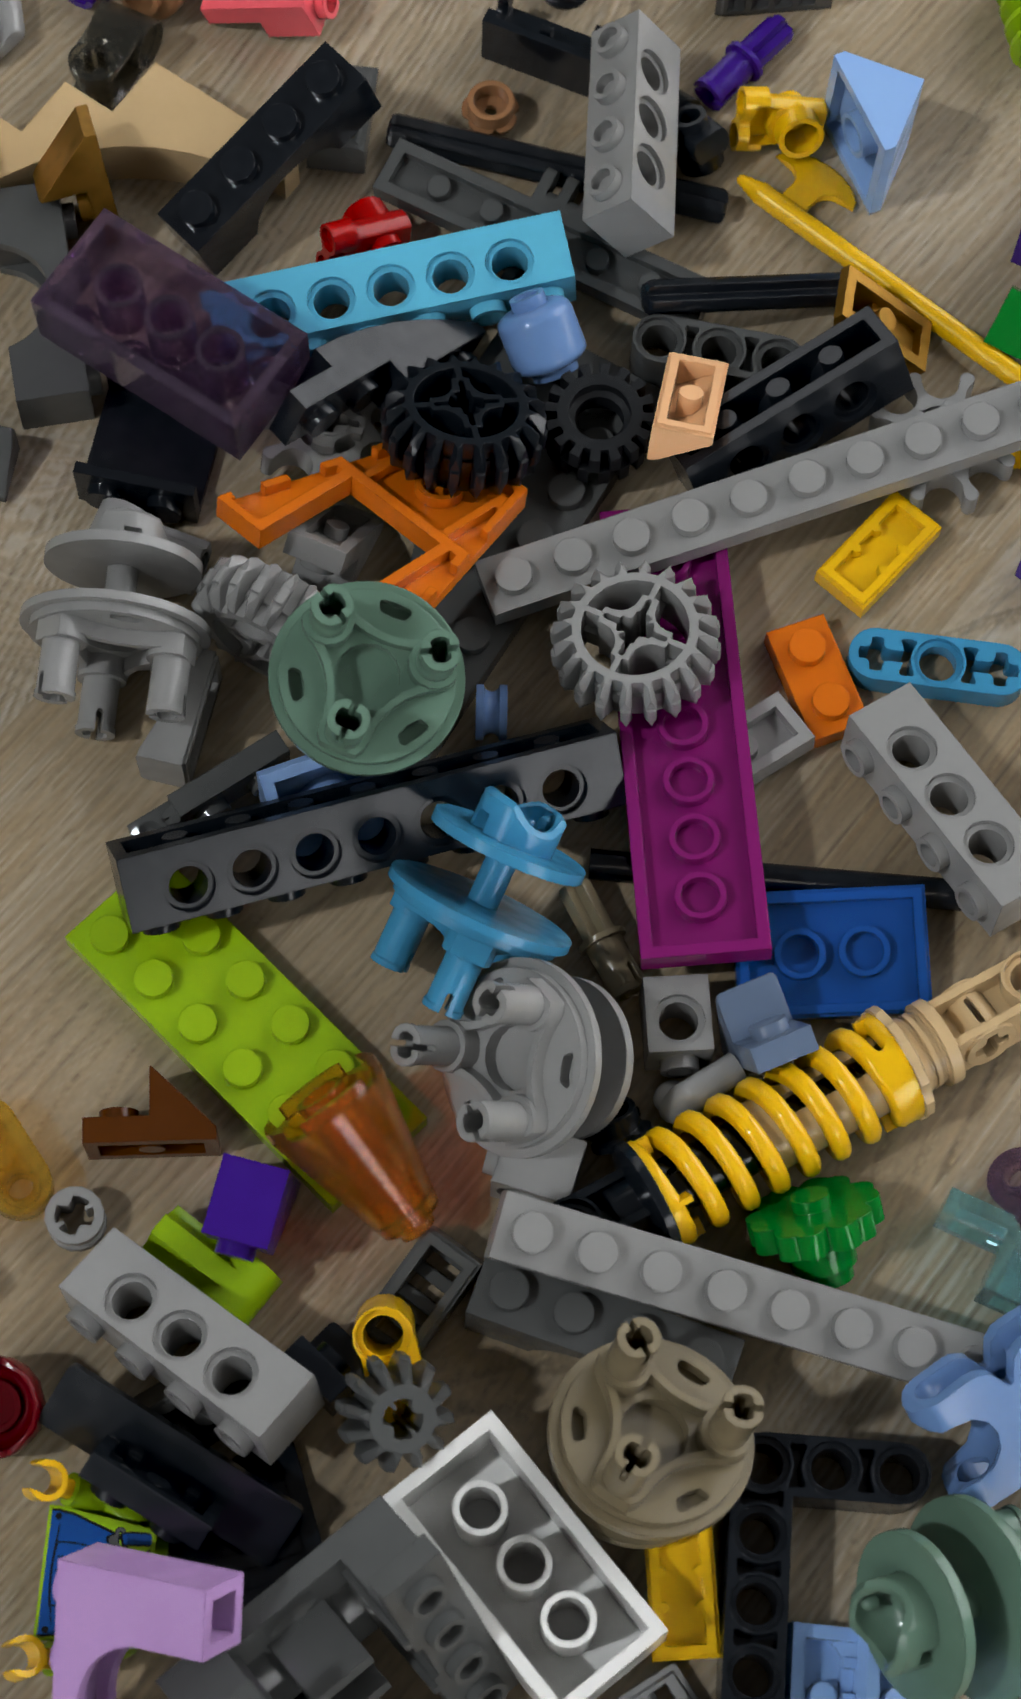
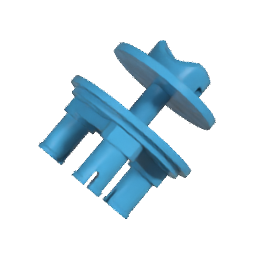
[370,786,586,1020]

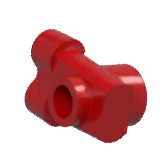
[316,196,412,262]

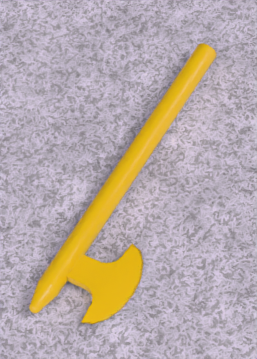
[737,153,1021,385]

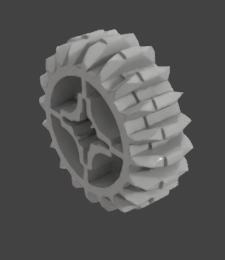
[191,555,317,677]
[550,560,721,727]

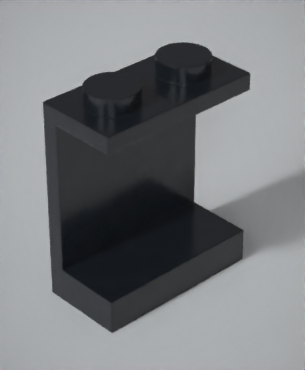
[73,343,232,524]

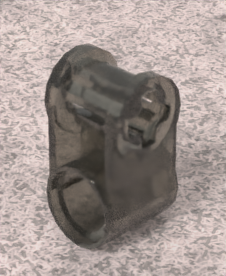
[68,0,163,111]

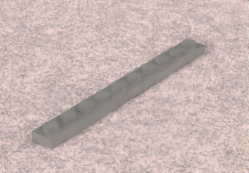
[474,381,1021,625]

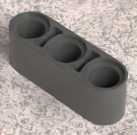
[629,314,800,393]

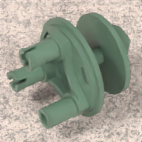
[268,581,466,777]
[849,1493,1021,1699]

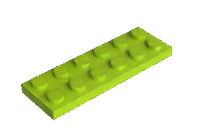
[65,870,427,1213]

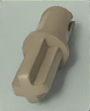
[559,877,644,1003]

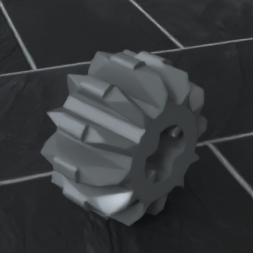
[334,1351,455,1473]

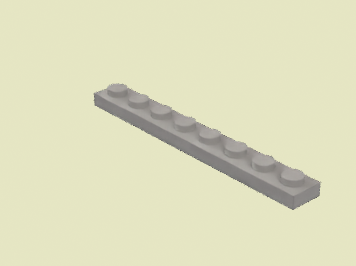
[484,1190,985,1383]

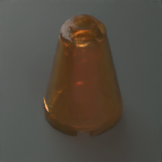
[264,1052,439,1243]

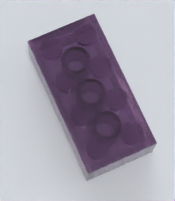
[31,208,310,460]

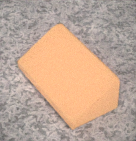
[646,352,729,460]

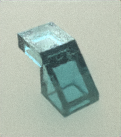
[933,1187,1021,1315]

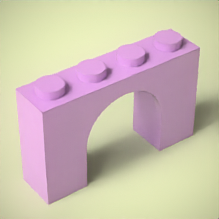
[50,1542,244,1699]

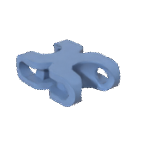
[901,1305,1021,1507]

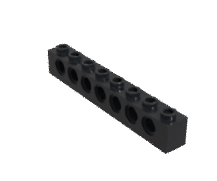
[106,717,626,935]

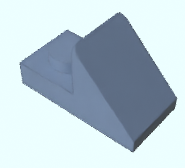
[715,973,819,1074]

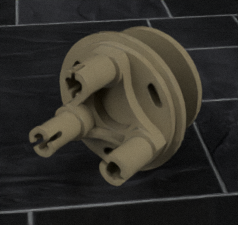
[547,1317,764,1549]

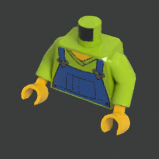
[1,1459,169,1682]

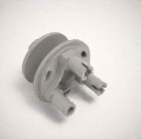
[19,508,212,741]
[390,957,634,1159]

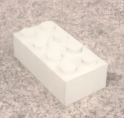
[382,1410,669,1699]

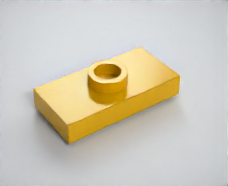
[814,492,942,618]
[644,1526,721,1662]

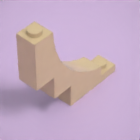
[0,62,300,200]

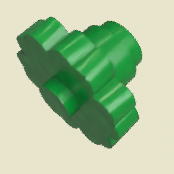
[745,1176,885,1288]

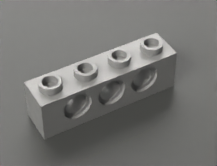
[582,9,681,258]
[840,682,1021,937]
[59,1227,325,1466]

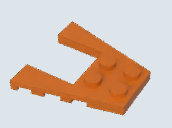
[216,443,528,608]

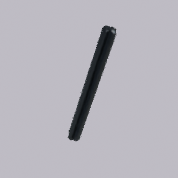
[386,113,729,224]

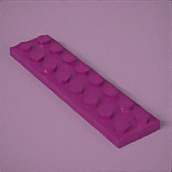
[600,509,772,970]

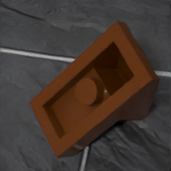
[82,1066,221,1160]

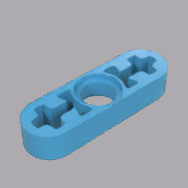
[845,628,1021,707]

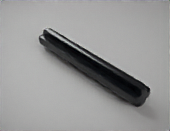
[640,272,841,315]

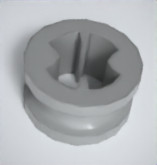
[44,1186,107,1252]

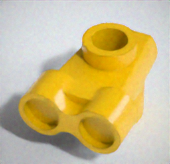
[729,86,827,158]

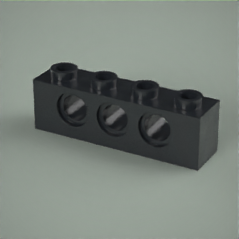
[669,306,914,491]

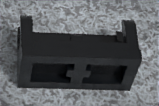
[481,0,602,97]

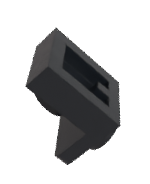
[284,1323,365,1417]

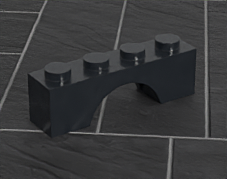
[157,41,382,276]

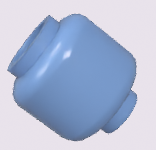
[497,288,586,384]

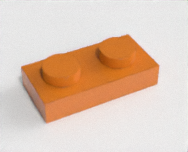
[764,614,864,749]

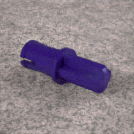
[694,14,794,111]

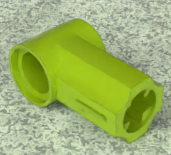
[142,1205,283,1325]

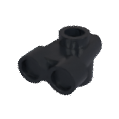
[677,89,729,178]

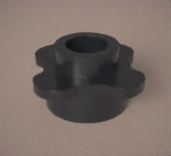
[583,1097,653,1155]

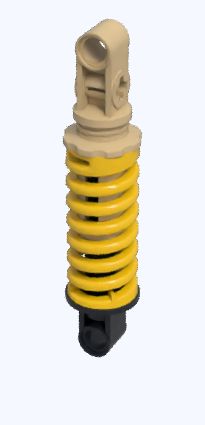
[552,951,1021,1245]

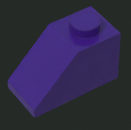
[201,1153,301,1263]

